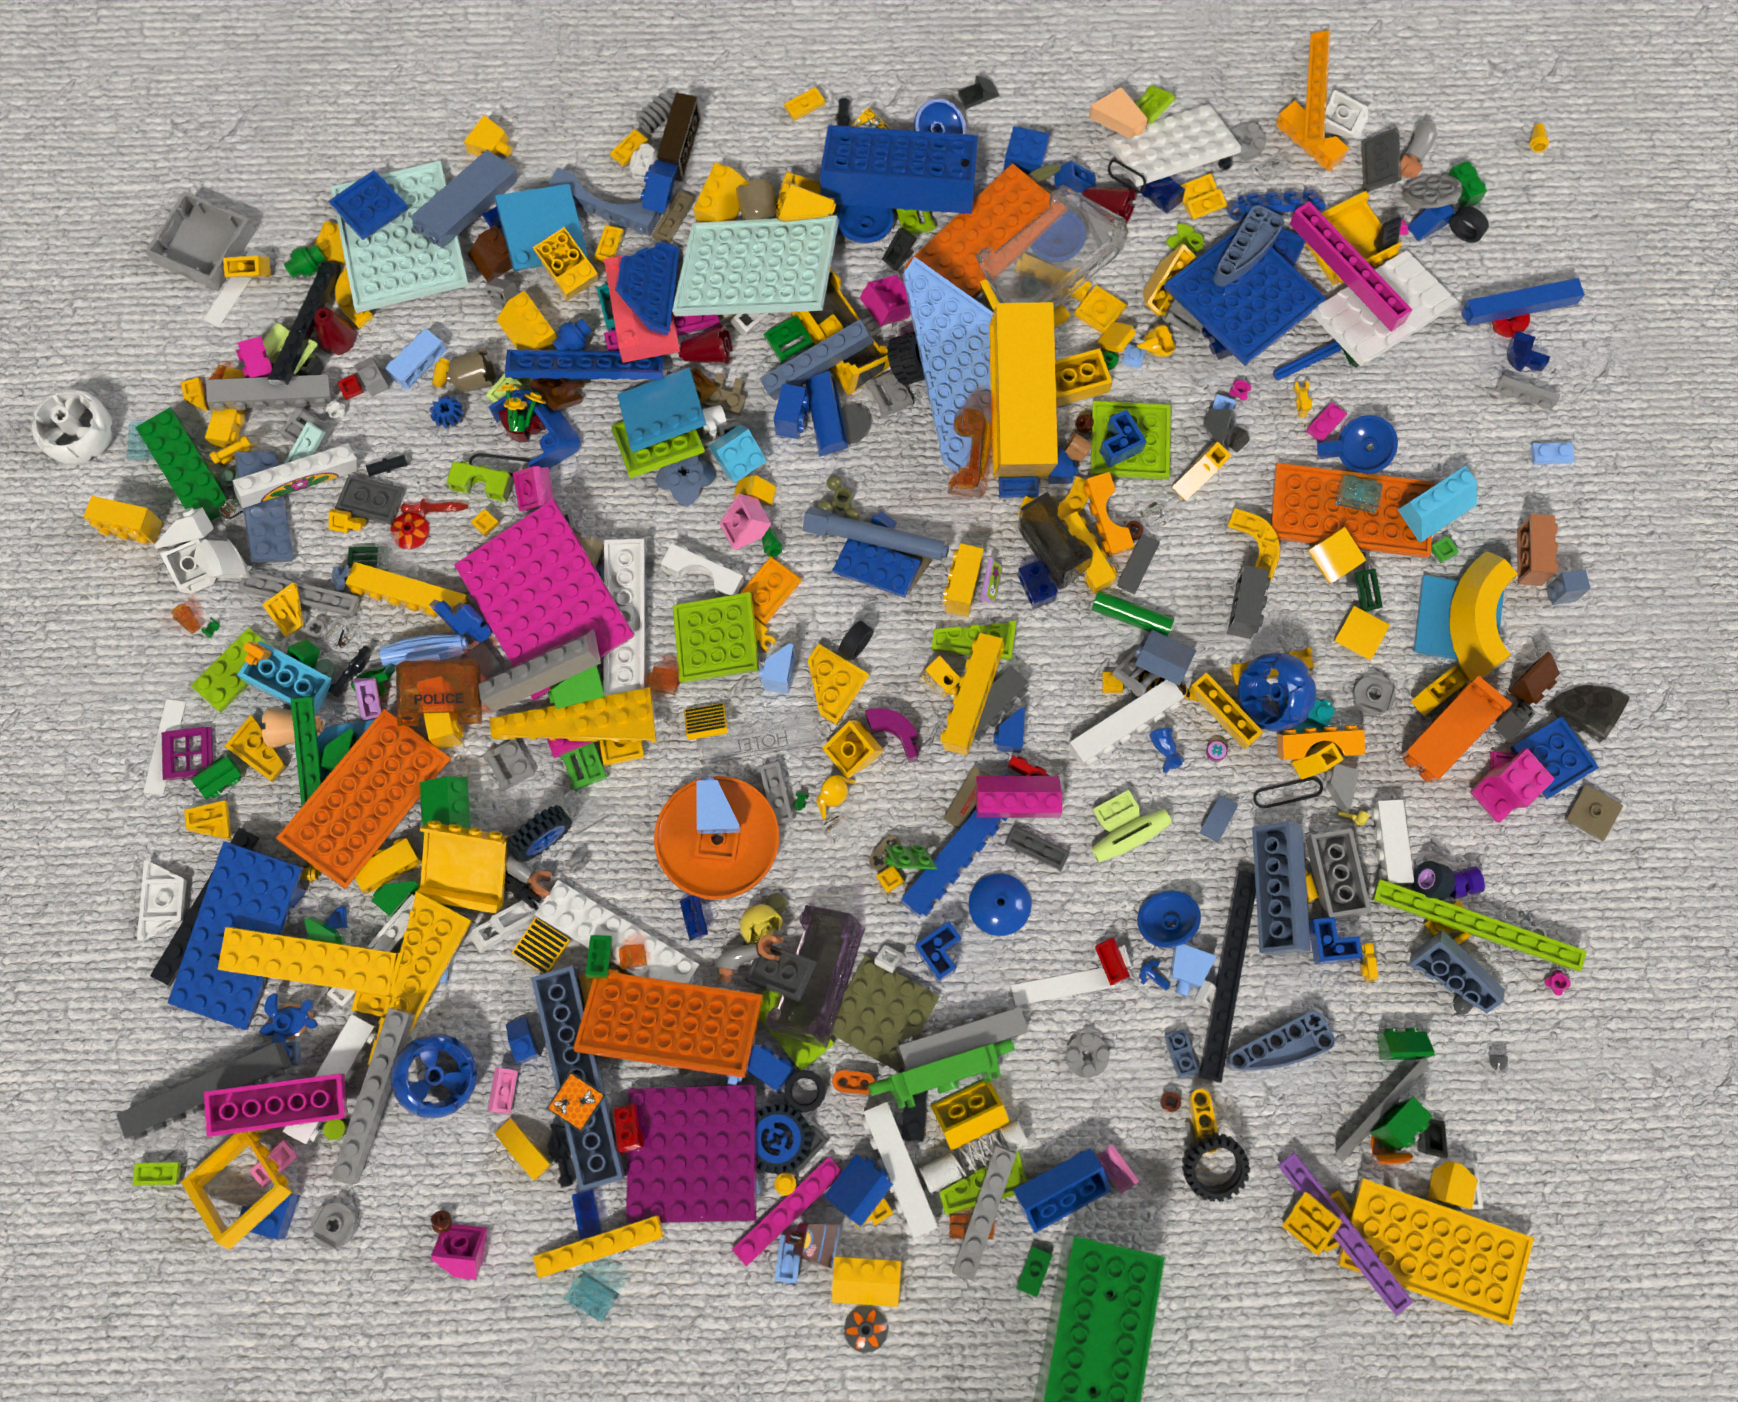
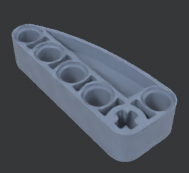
[1213,205,1285,286]
[1226,1011,1335,1071]

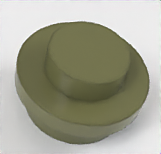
[766,893,787,914]

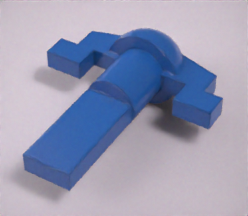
[1139,960,1170,991]

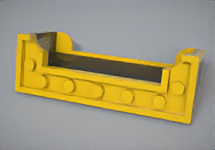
[791,268,890,395]

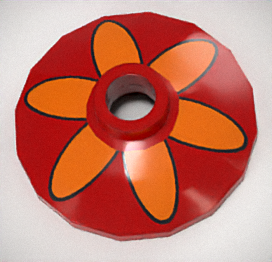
[390,512,430,550]

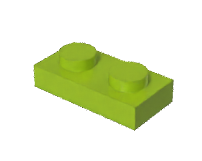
[132,1162,181,1186]

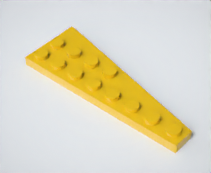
[490,687,657,743]
[368,892,472,1065]

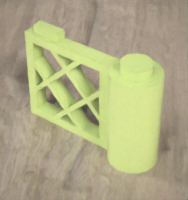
[263,323,318,375]

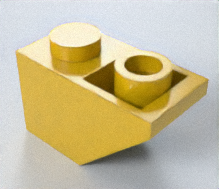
[1290,741,1343,780]

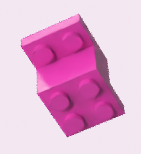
[1470,748,1555,823]

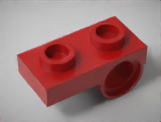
[1008,756,1049,776]
[613,1104,644,1153]

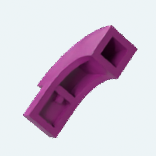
[865,708,919,763]

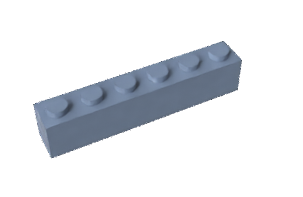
[760,319,874,400]

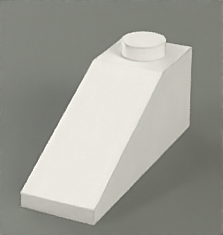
[154,507,214,549]

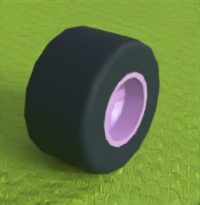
[1412,861,1455,901]

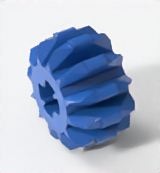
[430,394,464,429]

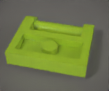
[1135,85,1175,124]
[896,209,936,235]

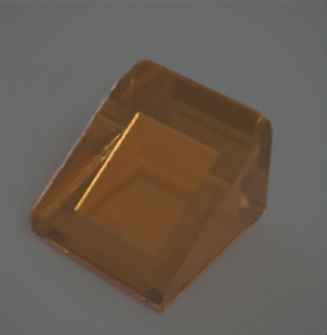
[619,944,647,969]

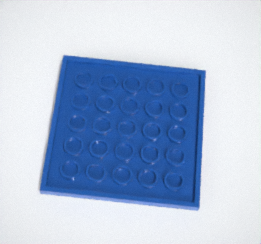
[1164,224,1326,366]

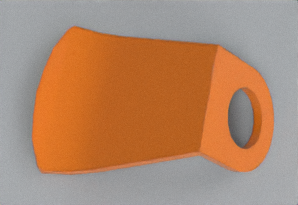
[1370,1136,1413,1164]

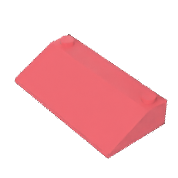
[604,255,680,363]

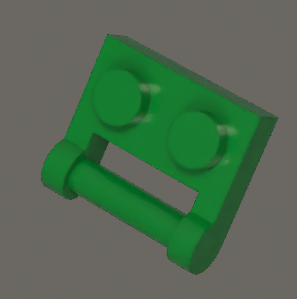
[764,315,814,363]

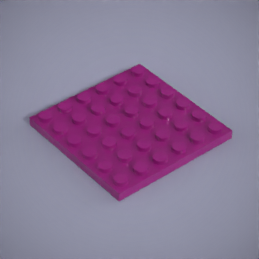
[626,1085,756,1223]

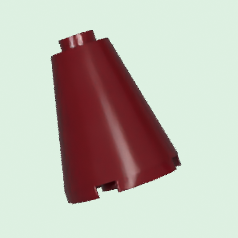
[1081,187,1136,227]
[314,308,357,355]
[678,325,733,364]

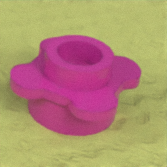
[1229,380,1251,401]
[1544,970,1571,996]

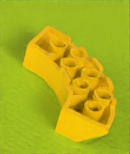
[1449,551,1518,681]

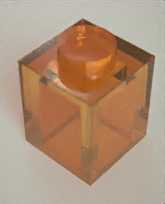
[647,667,679,695]

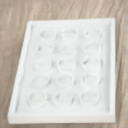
[1106,104,1241,187]

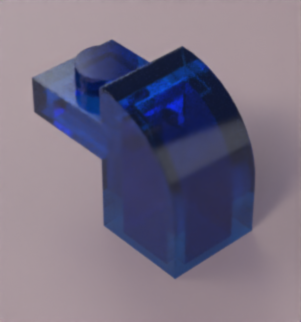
[1507,331,1550,372]

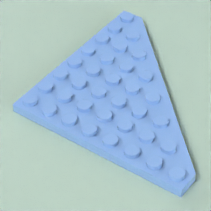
[903,257,993,474]

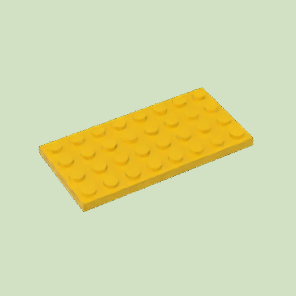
[1337,1178,1534,1326]

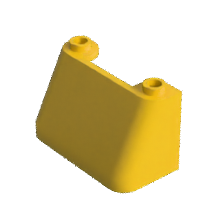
[775,170,836,222]

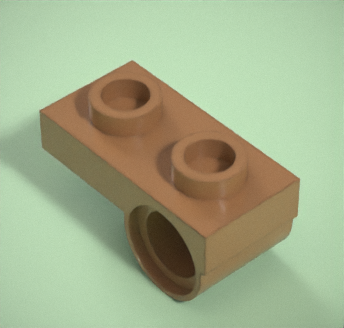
[1065,432,1093,462]

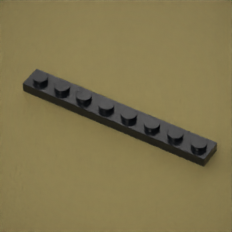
[267,263,342,385]
[150,828,259,986]

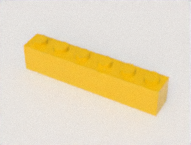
[345,562,470,618]
[940,633,1004,756]

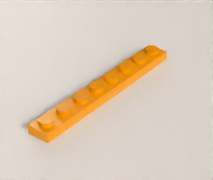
[1304,30,1330,147]

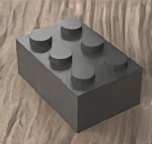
[1227,565,1271,639]

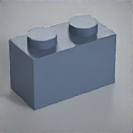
[1547,570,1591,605]

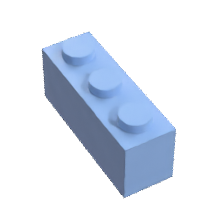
[385,329,447,390]

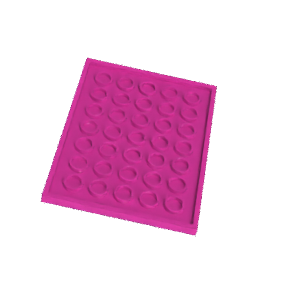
[454,499,635,701]

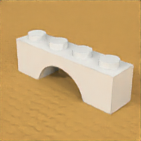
[661,543,744,597]

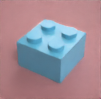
[708,424,767,483]

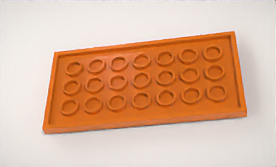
[905,163,1066,299]
[1270,463,1435,558]
[276,709,451,890]
[574,972,763,1078]

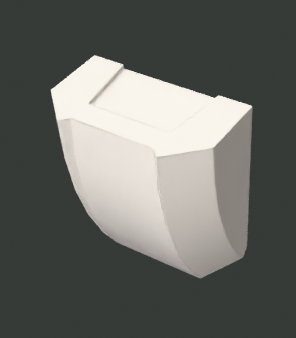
[1325,89,1368,138]
[161,538,216,594]
[193,539,250,578]

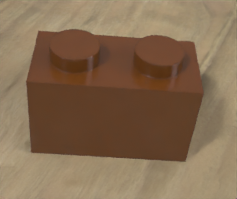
[468,225,513,283]
[1508,651,1560,705]

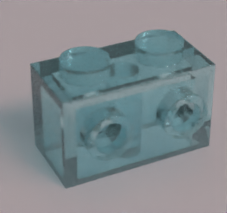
[1335,475,1383,513]
[564,1270,619,1323]

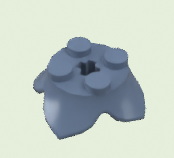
[656,456,716,507]

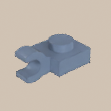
[332,565,351,593]

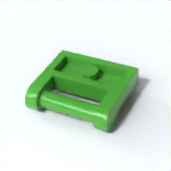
[560,741,607,792]

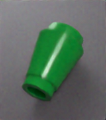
[761,527,783,557]

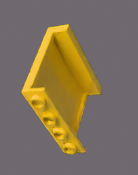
[1305,191,1402,286]
[415,821,509,913]

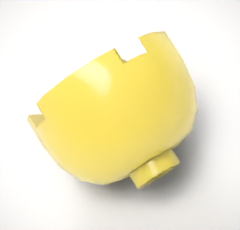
[739,904,783,944]

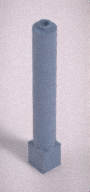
[803,506,949,561]

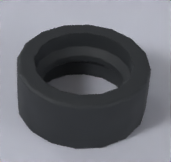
[1449,206,1489,243]
[838,621,874,660]
[784,1070,826,1113]

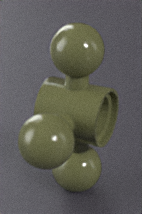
[818,475,860,520]

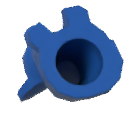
[1149,728,1185,773]

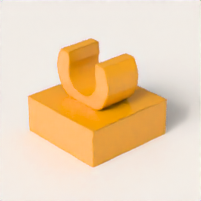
[243,642,272,665]

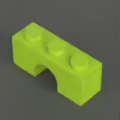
[446,461,513,502]

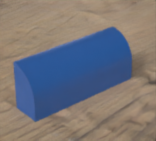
[806,371,849,457]

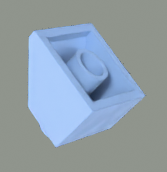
[759,643,795,694]

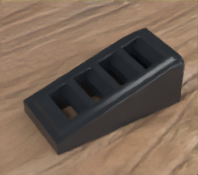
[1373,217,1402,253]

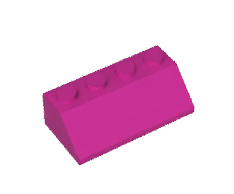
[976,776,1062,818]

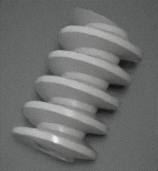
[636,93,673,134]

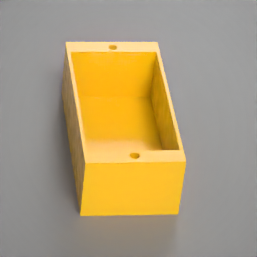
[989,302,1058,479]

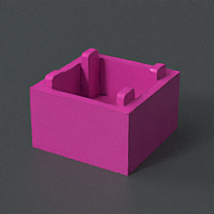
[859,275,911,327]

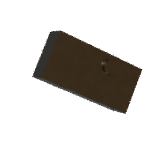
[657,92,701,182]

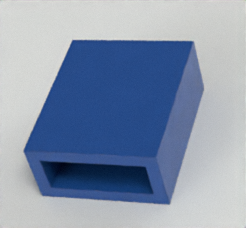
[824,1154,893,1227]

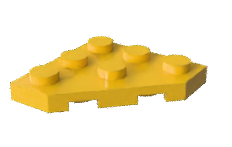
[807,643,869,726]

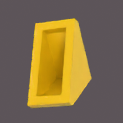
[734,475,776,506]

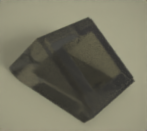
[1229,425,1250,452]

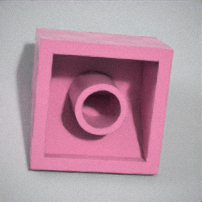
[719,494,771,550]

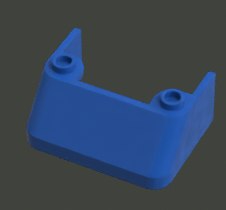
[488,389,581,469]

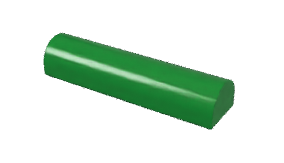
[1092,591,1174,637]

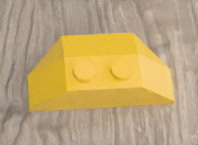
[1142,244,1196,316]

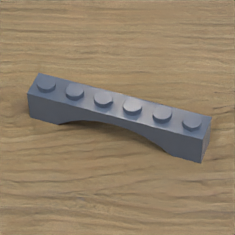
[547,168,660,236]

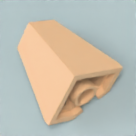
[1089,87,1148,139]

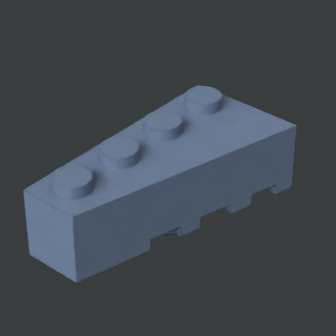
[1409,930,1505,1013]

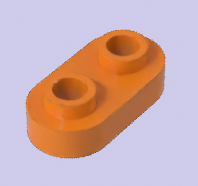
[832,1070,875,1095]

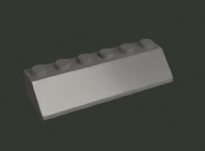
[478,629,601,712]

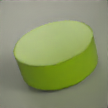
[323,1119,347,1140]

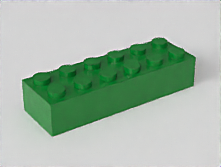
[135,407,234,521]

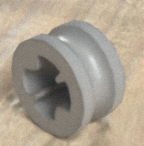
[307,620,328,640]
[565,855,587,874]

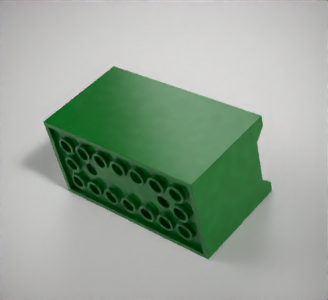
[1033,1234,1165,1402]

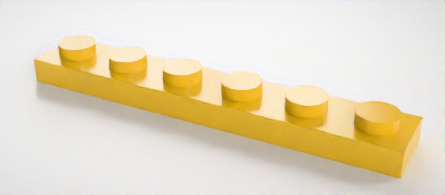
[533,1216,665,1279]

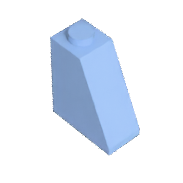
[696,777,741,834]

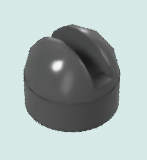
[1453,996,1474,1015]
[1490,1055,1508,1071]

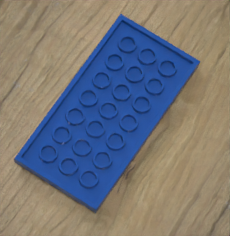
[167,841,304,1030]

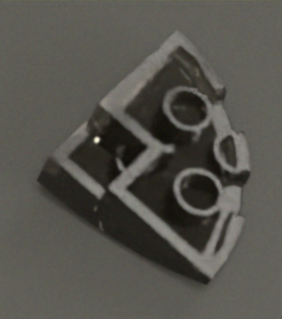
[1544,685,1630,743]

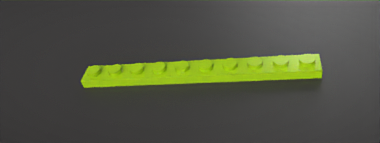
[1372,879,1587,972]

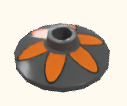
[844,1306,888,1353]

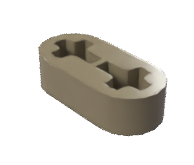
[869,835,901,871]

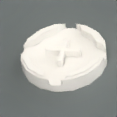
[630,143,658,182]

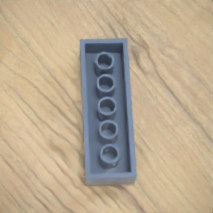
[1252,821,1311,955]

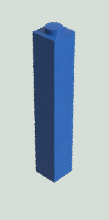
[1461,278,1585,326]

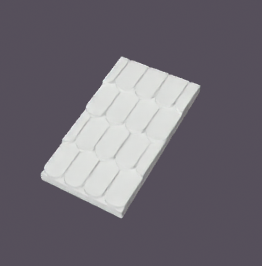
[1311,250,1458,367]

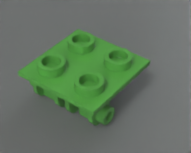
[885,845,937,869]

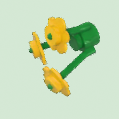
[497,383,546,432]

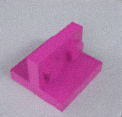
[513,466,554,512]

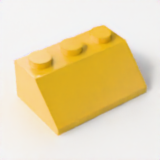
[693,162,749,222]
[496,290,557,350]
[930,1080,1010,1151]
[832,1256,901,1307]

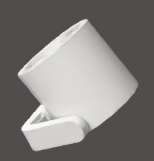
[700,405,726,444]

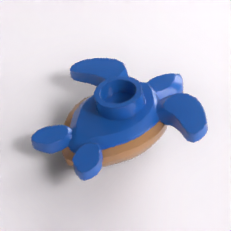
[259,993,318,1055]

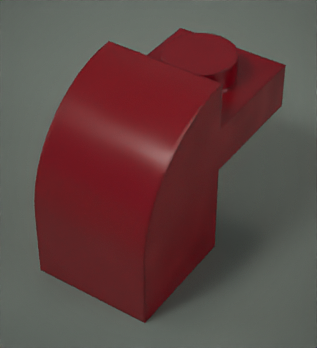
[499,409,545,443]

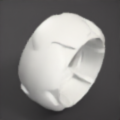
[31,389,113,465]

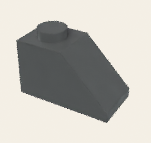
[1203,409,1236,450]

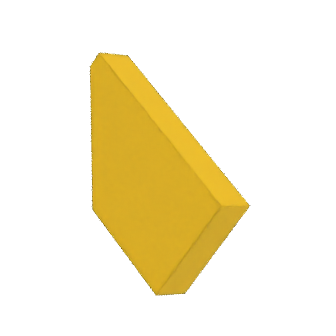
[180,377,209,412]

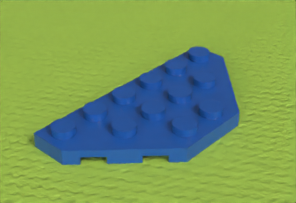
[615,242,680,336]

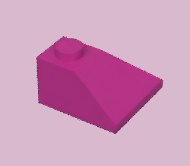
[431,1224,487,1280]

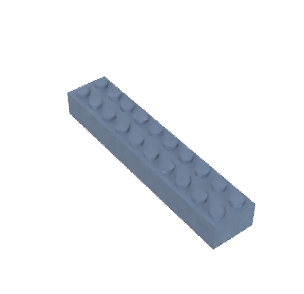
[531,966,626,1191]

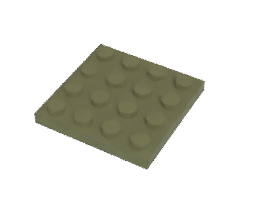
[824,955,940,1073]

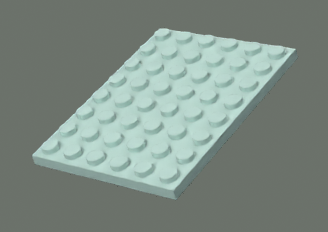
[331,160,469,313]
[672,215,839,316]

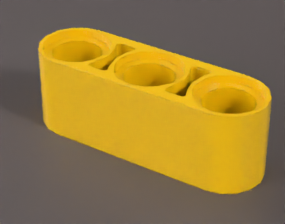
[1188,1089,1218,1154]

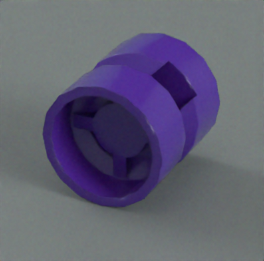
[1450,866,1485,899]

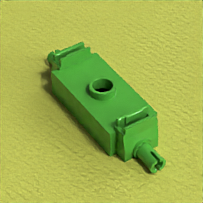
[868,1039,1015,1109]

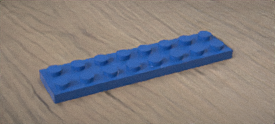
[505,350,663,380]

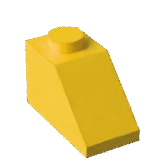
[223,256,271,278]

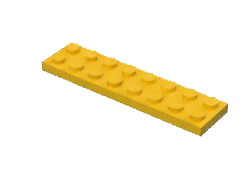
[218,927,398,996]

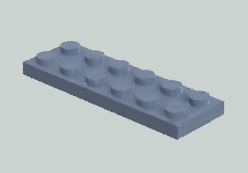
[234,452,294,563]

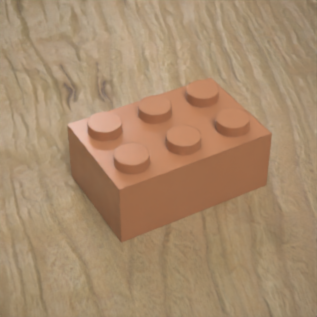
[1517,514,1558,586]

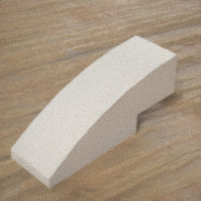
[469,900,536,953]

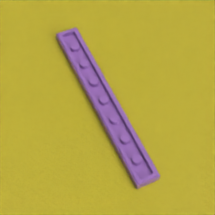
[1277,1152,1414,1316]

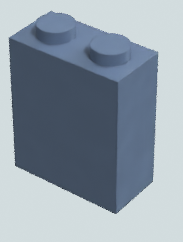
[1135,630,1196,686]

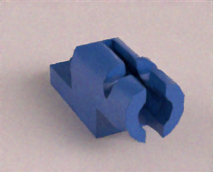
[429,599,493,643]

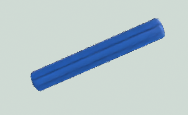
[1273,341,1342,381]

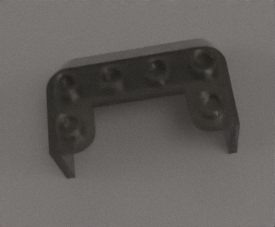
[1018,492,1093,590]

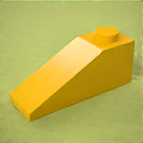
[1410,665,1469,717]

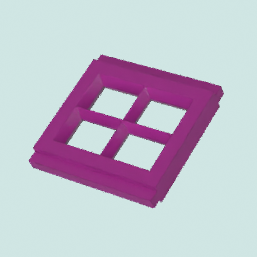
[161,727,213,780]

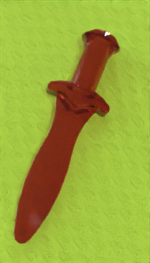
[400,498,468,518]

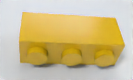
[355,838,422,895]

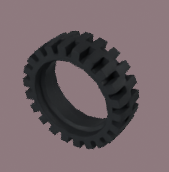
[1182,1133,1250,1202]

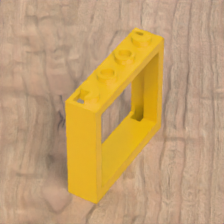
[181,1132,292,1250]

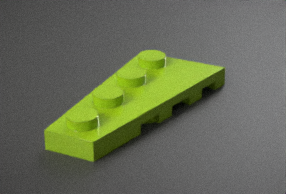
[931,620,1016,661]
[939,1151,1027,1216]

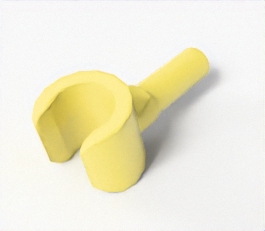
[1338,811,1369,826]

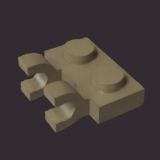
[703,373,746,416]

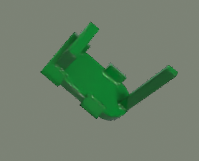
[201,617,219,638]
[793,792,809,811]

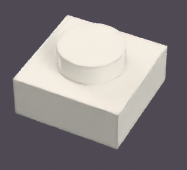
[874,945,903,973]
[1195,980,1216,1009]

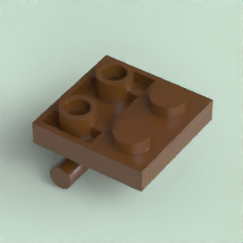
[529,378,584,411]

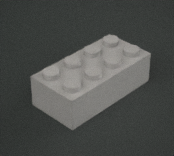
[1305,828,1371,920]

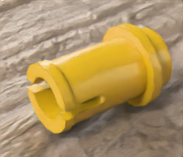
[299,866,319,882]

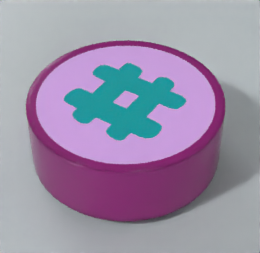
[1206,740,1228,762]

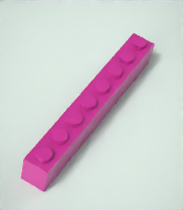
[1289,201,1412,332]

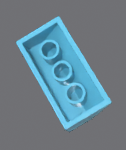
[1398,466,1477,543]
[237,640,332,715]

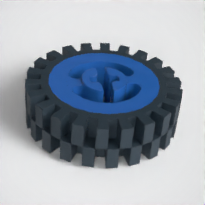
[508,805,573,862]
[756,1104,812,1174]

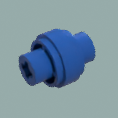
[552,318,593,351]

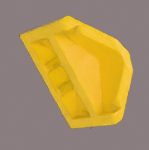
[1427,1161,1478,1210]

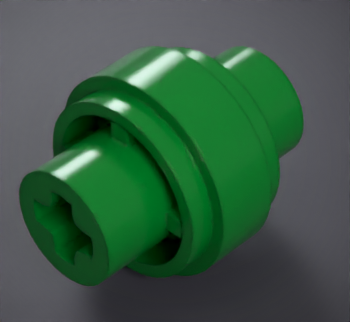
[284,244,326,279]

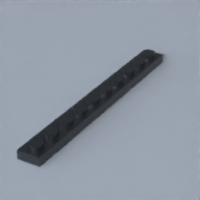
[1198,870,1256,1083]

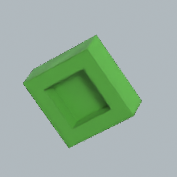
[1431,536,1459,564]

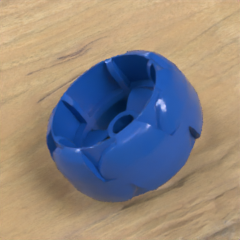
[1238,652,1316,732]
[391,1034,477,1118]

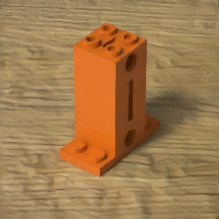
[1401,675,1512,783]

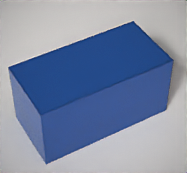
[1317,440,1345,459]

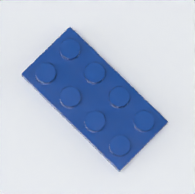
[832,539,921,598]

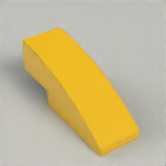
[495,1118,553,1181]

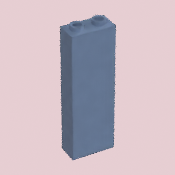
[412,149,517,249]

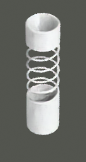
[919,1120,1029,1194]

